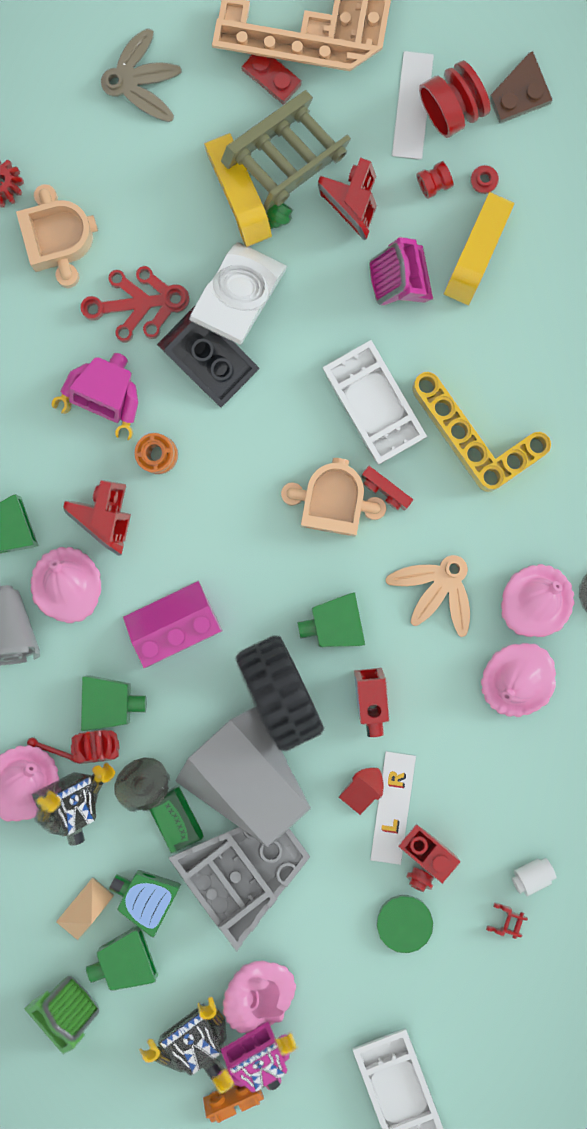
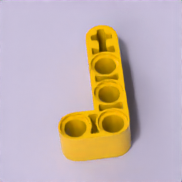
[204,133,272,247]
[444,192,515,306]

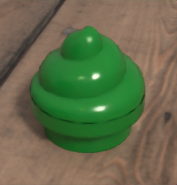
[266,203,293,229]

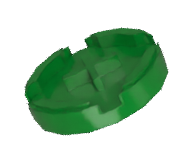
[376,895,433,953]

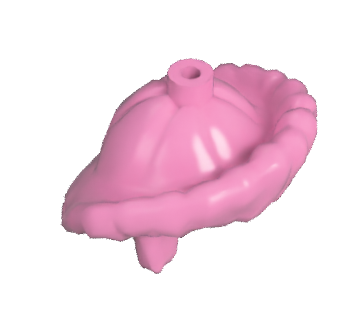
[30,547,101,624]
[501,564,575,637]
[481,643,556,717]
[0,745,59,822]
[223,961,296,1034]

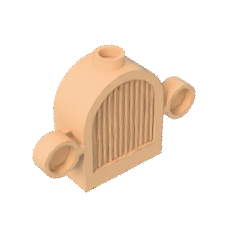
[16,184,98,288]
[281,458,386,537]

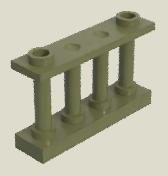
[221,90,351,211]

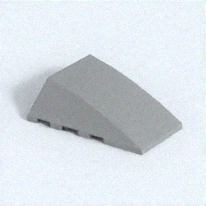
[175,706,311,847]
[169,827,310,951]

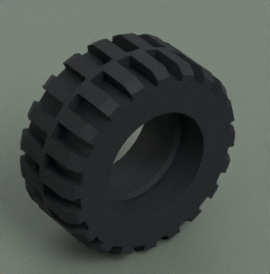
[236,635,324,751]

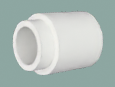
[512,858,557,896]

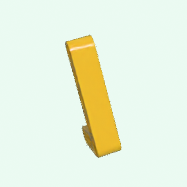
[412,372,551,492]

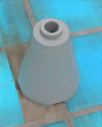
[0,585,40,665]

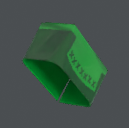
[147,785,204,854]

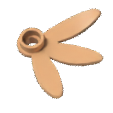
[386,555,470,637]

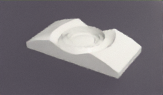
[190,242,287,345]
[323,340,427,465]
[352,1028,443,1129]

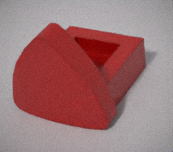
[339,768,384,815]

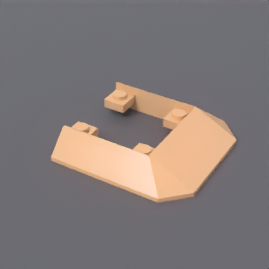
[212,0,391,71]

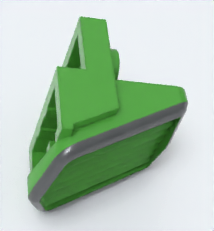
[24,976,99,1054]

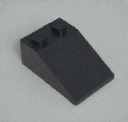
[157,305,260,408]

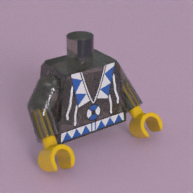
[32,762,115,846]
[139,997,227,1079]

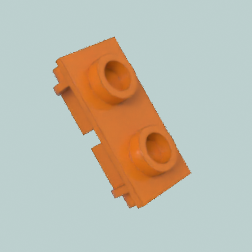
[203,1085,264,1123]

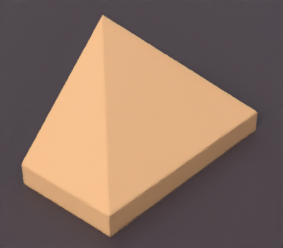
[56,878,114,940]

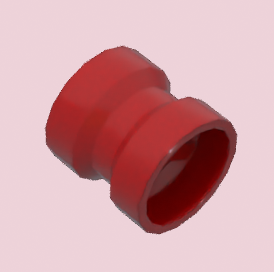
[416,161,454,199]

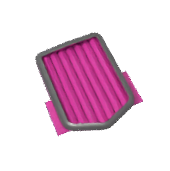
[369,237,433,305]

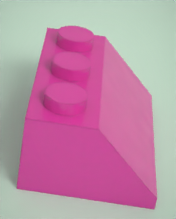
[123,581,223,668]

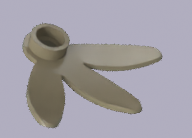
[101,29,182,122]

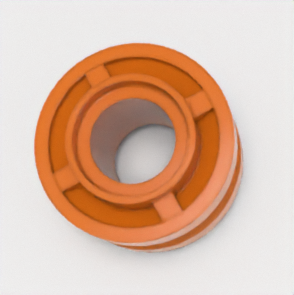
[135,433,178,474]

